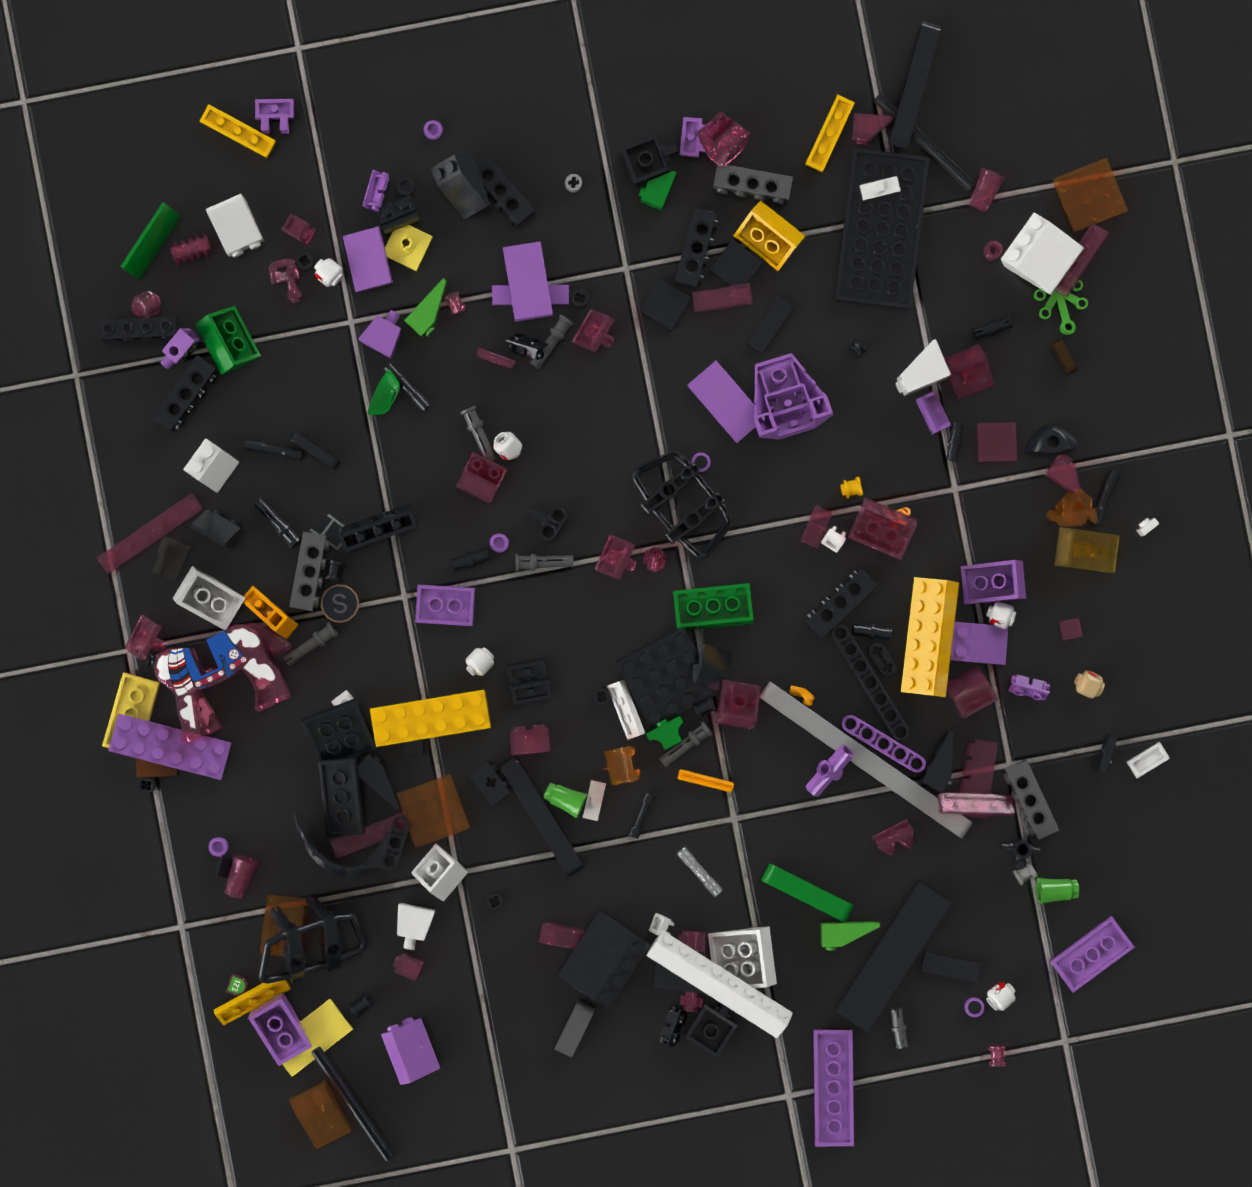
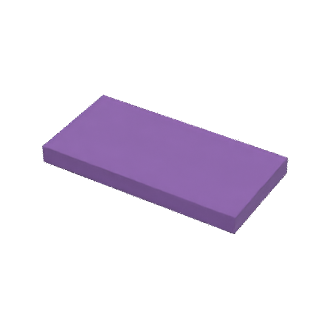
[503,242,553,322]
[687,361,756,443]
[1050,916,1135,993]

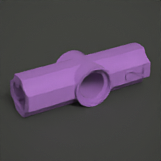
[806,744,854,797]

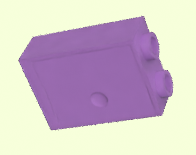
[381,1017,440,1085]

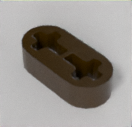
[1051,339,1078,375]

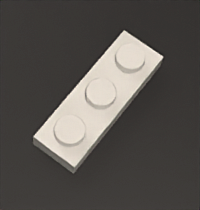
[607,680,645,740]

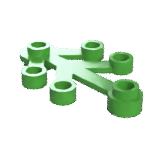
[1034,275,1088,336]

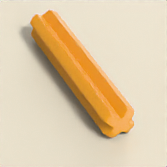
[678,769,734,792]

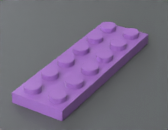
[108,714,231,780]
[813,1029,854,1147]

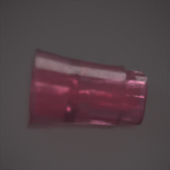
[969,168,1006,212]
[224,854,259,899]

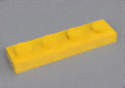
[805,94,855,172]
[200,104,276,158]
[214,980,291,1026]

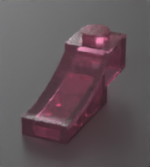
[692,283,752,312]

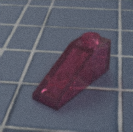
[539,922,586,949]

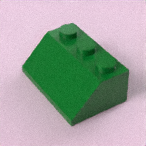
[195,306,261,375]

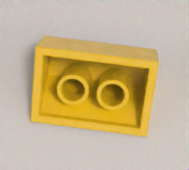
[733,201,805,271]

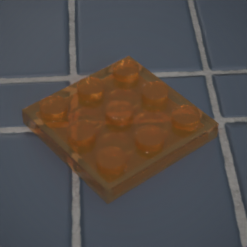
[1052,158,1128,233]
[396,774,470,848]

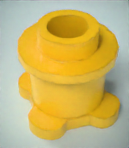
[840,477,863,499]

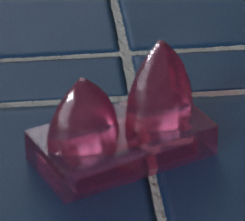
[872,819,914,855]

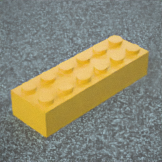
[901,577,959,697]
[370,690,491,747]

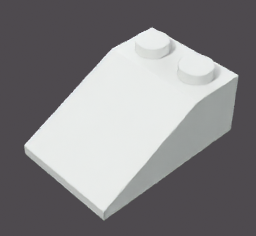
[173,566,245,630]

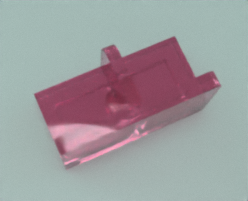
[800,505,832,548]

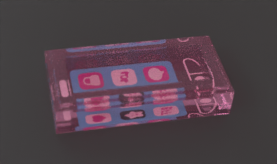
[477,348,515,369]

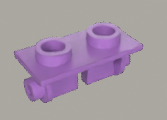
[362,170,390,212]
[1008,674,1050,700]

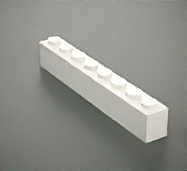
[646,930,793,1038]

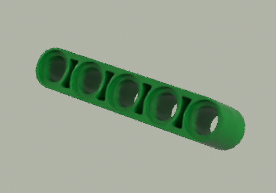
[761,863,854,922]

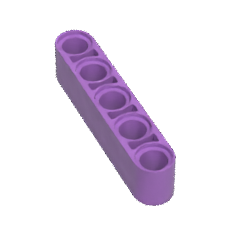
[841,715,926,772]

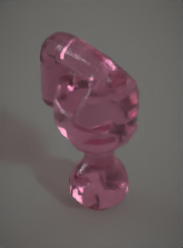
[269,258,302,303]

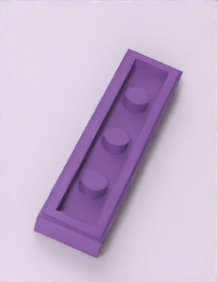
[492,285,569,305]

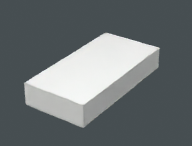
[1127,742,1170,778]

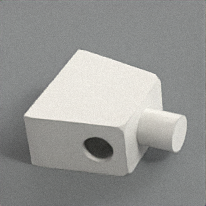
[397,903,436,950]

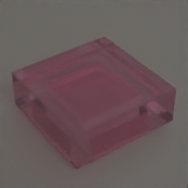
[1059,618,1083,640]

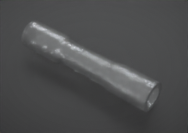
[677,847,723,897]

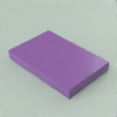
[343,227,393,292]
[415,584,475,626]

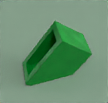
[639,171,677,211]

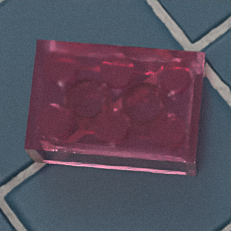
[848,497,918,560]

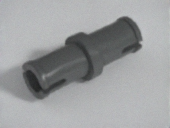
[890,1008,908,1048]

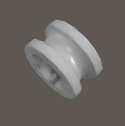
[565,174,582,193]

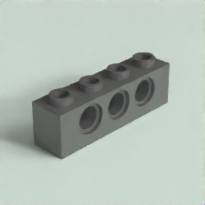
[713,163,793,204]
[289,531,330,611]
[1003,760,1059,840]

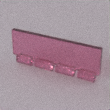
[957,740,998,819]

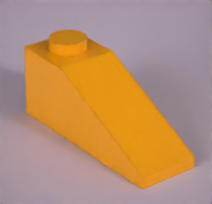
[243,586,298,639]

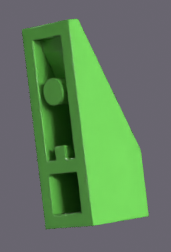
[404,278,447,338]
[821,921,880,951]

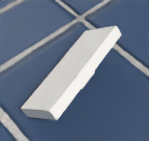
[860,176,900,201]
[583,780,606,821]

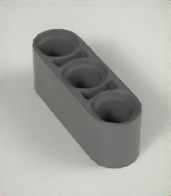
[554,999,596,1058]

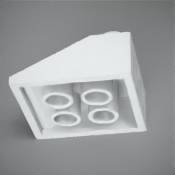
[1001,213,1084,295]
[708,926,777,988]

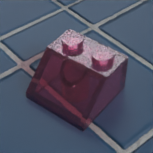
[944,344,994,399]
[715,680,761,729]
[510,724,551,755]

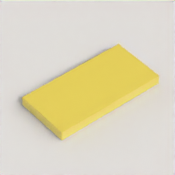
[102,672,161,748]
[282,999,354,1077]

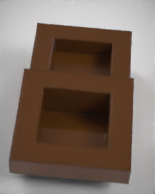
[136,759,178,777]

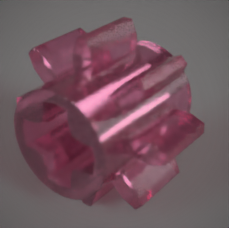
[643,547,667,571]
[680,992,703,1012]

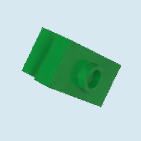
[646,716,683,750]

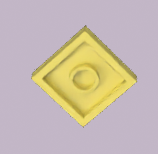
[385,225,433,272]

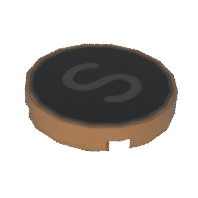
[321,584,359,623]

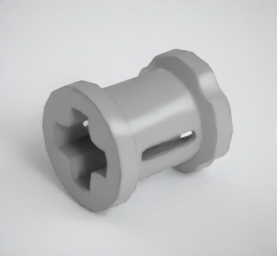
[1012,862,1038,886]

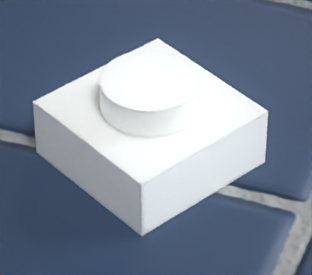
[1136,518,1159,536]

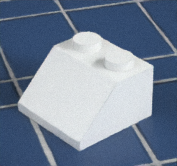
[183,438,240,493]
[411,844,468,902]

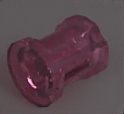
[983,241,1003,261]
[443,291,467,315]
[989,1045,1006,1067]

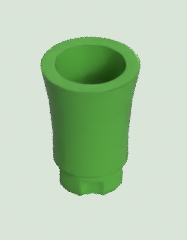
[543,783,588,818]
[1036,878,1079,904]

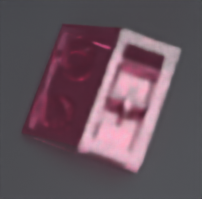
[697,111,750,168]
[456,452,507,504]
[947,666,998,718]

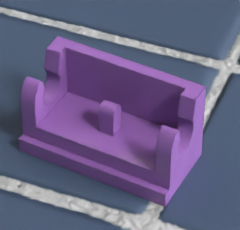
[916,391,952,435]

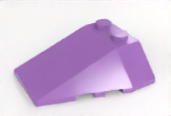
[754,353,833,440]

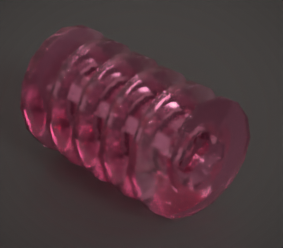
[170,232,213,266]

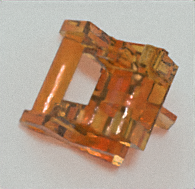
[1047,488,1097,527]
[603,745,640,785]

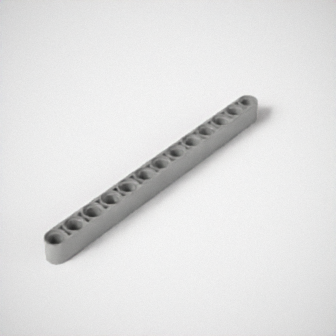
[759,681,973,839]

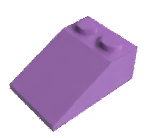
[961,560,1026,604]
[950,622,1008,665]
[248,993,312,1066]

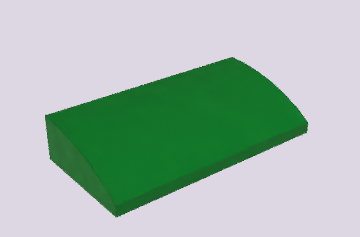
[120,202,181,280]
[673,583,754,631]

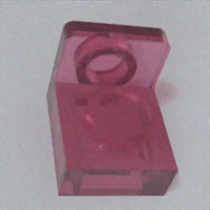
[281,213,316,245]

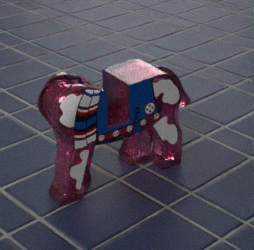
[154,623,292,744]

